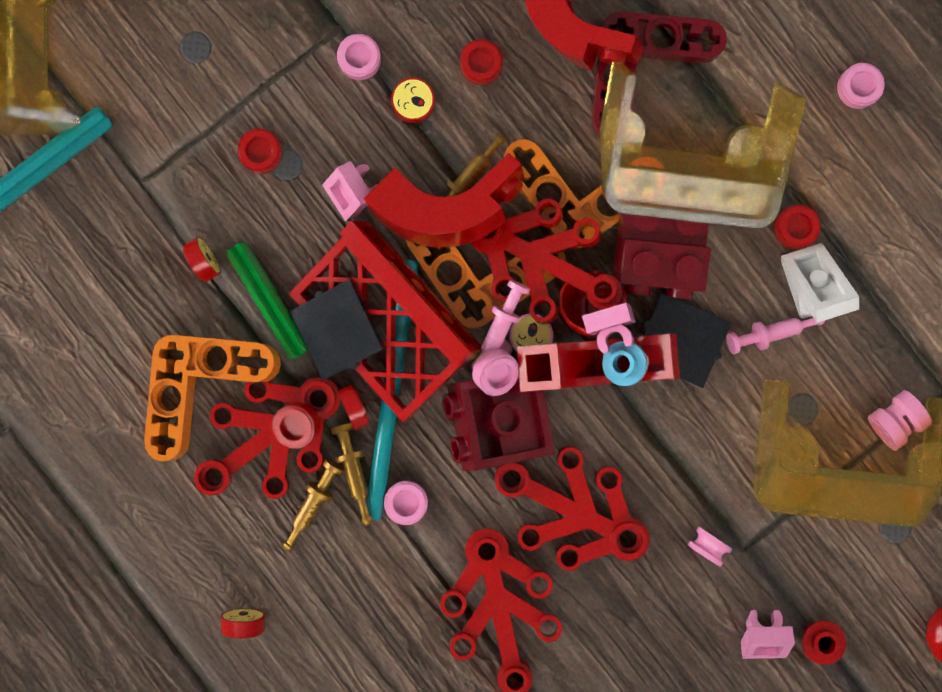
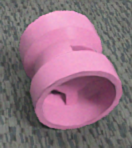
[868,390,932,451]

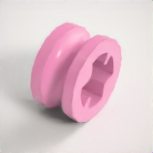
[687,527,732,567]

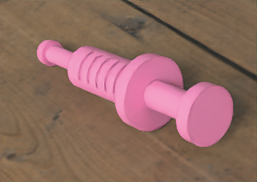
[481,280,530,353]
[726,318,825,355]

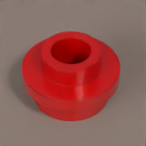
[801,620,847,665]

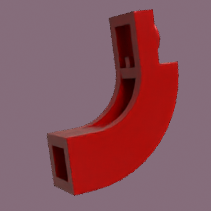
[525,0,644,71]
[363,153,525,247]
[517,333,680,392]

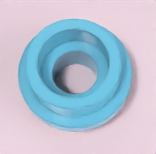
[602,341,648,386]

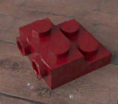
[612,193,712,299]
[442,377,555,471]

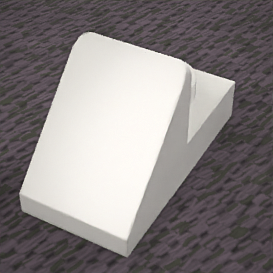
[781,243,859,323]

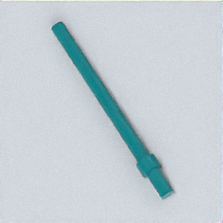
[366,259,419,520]

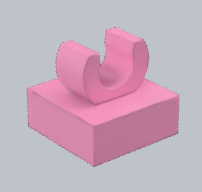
[322,161,378,221]
[582,303,636,354]
[741,610,795,659]

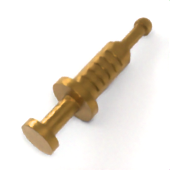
[446,135,505,197]
[331,423,372,526]
[283,459,344,552]

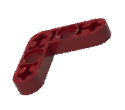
[591,11,727,140]

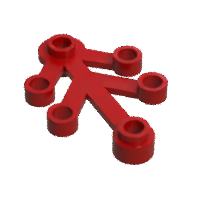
[471,198,624,325]
[194,377,341,499]
[494,446,650,571]
[440,528,562,692]

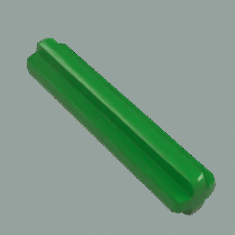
[226,242,308,360]

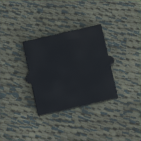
[290,279,386,380]
[642,292,731,388]

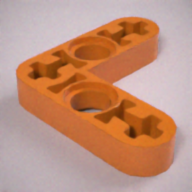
[504,139,665,250]
[406,240,565,329]
[144,335,281,461]

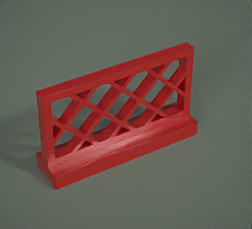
[289,221,483,422]

